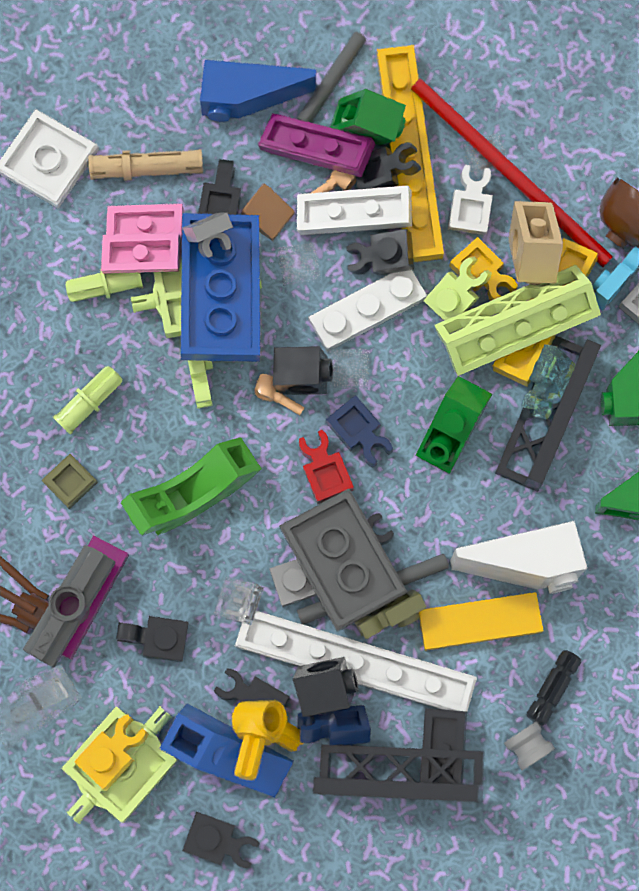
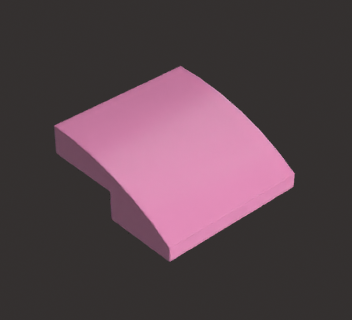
[101,204,185,274]

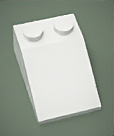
[450,521,587,594]

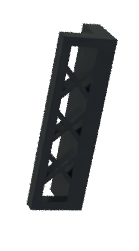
[495,336,601,492]
[313,744,484,802]

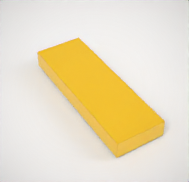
[418,592,543,651]

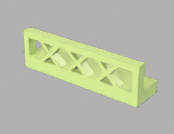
[434,265,601,376]

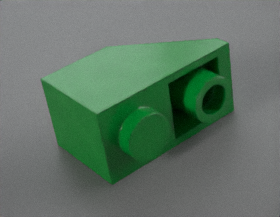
[415,376,492,474]

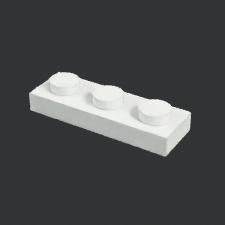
[297,186,412,235]
[308,270,427,352]

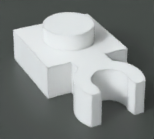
[448,165,492,235]

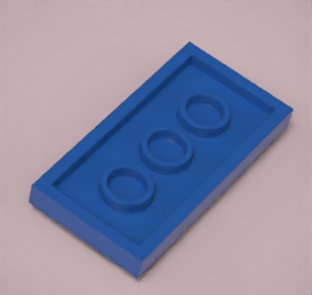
[181,213,260,362]

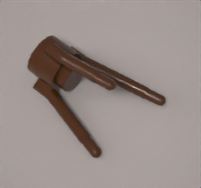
[0,556,49,634]

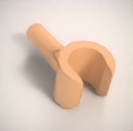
[311,170,356,193]
[255,374,305,415]

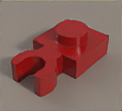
[299,430,354,505]

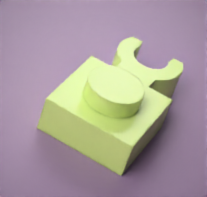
[423,257,492,321]
[188,360,213,409]

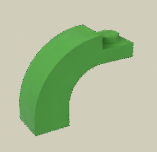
[120,437,262,536]

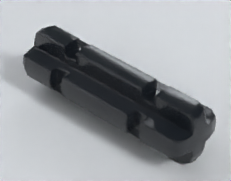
[527,650,581,726]

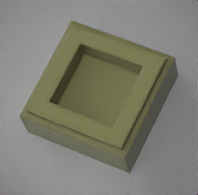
[41,454,98,509]

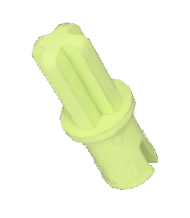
[65,269,143,302]
[53,366,122,435]

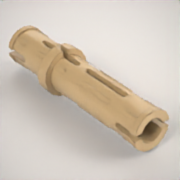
[88,149,203,181]

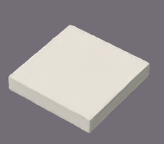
[0,109,99,209]

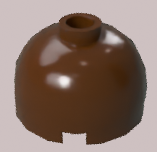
[599,177,639,249]

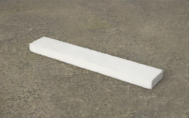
[235,609,477,712]

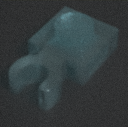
[522,344,576,420]

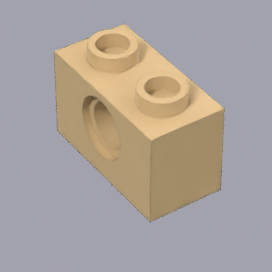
[508,201,563,285]

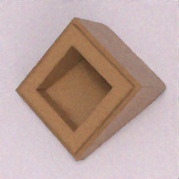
[242,183,295,241]

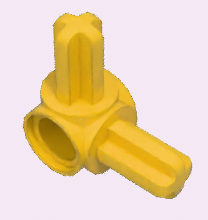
[232,700,304,780]

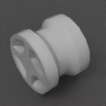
[504,721,555,770]

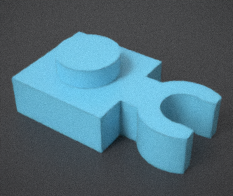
[592,246,639,311]

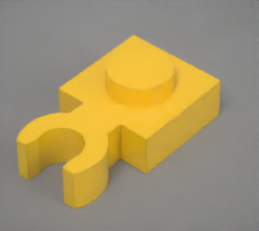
[449,237,518,301]
[74,714,149,791]

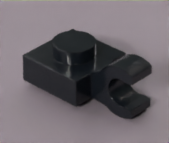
[198,159,242,215]
[116,616,189,662]

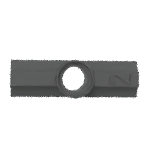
[23,545,116,668]

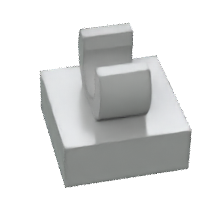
[182,213,233,258]

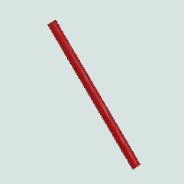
[411,78,613,267]

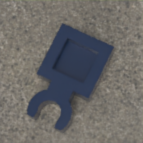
[326,395,393,468]
[297,705,371,746]

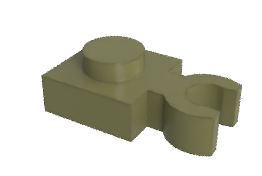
[355,589,427,639]

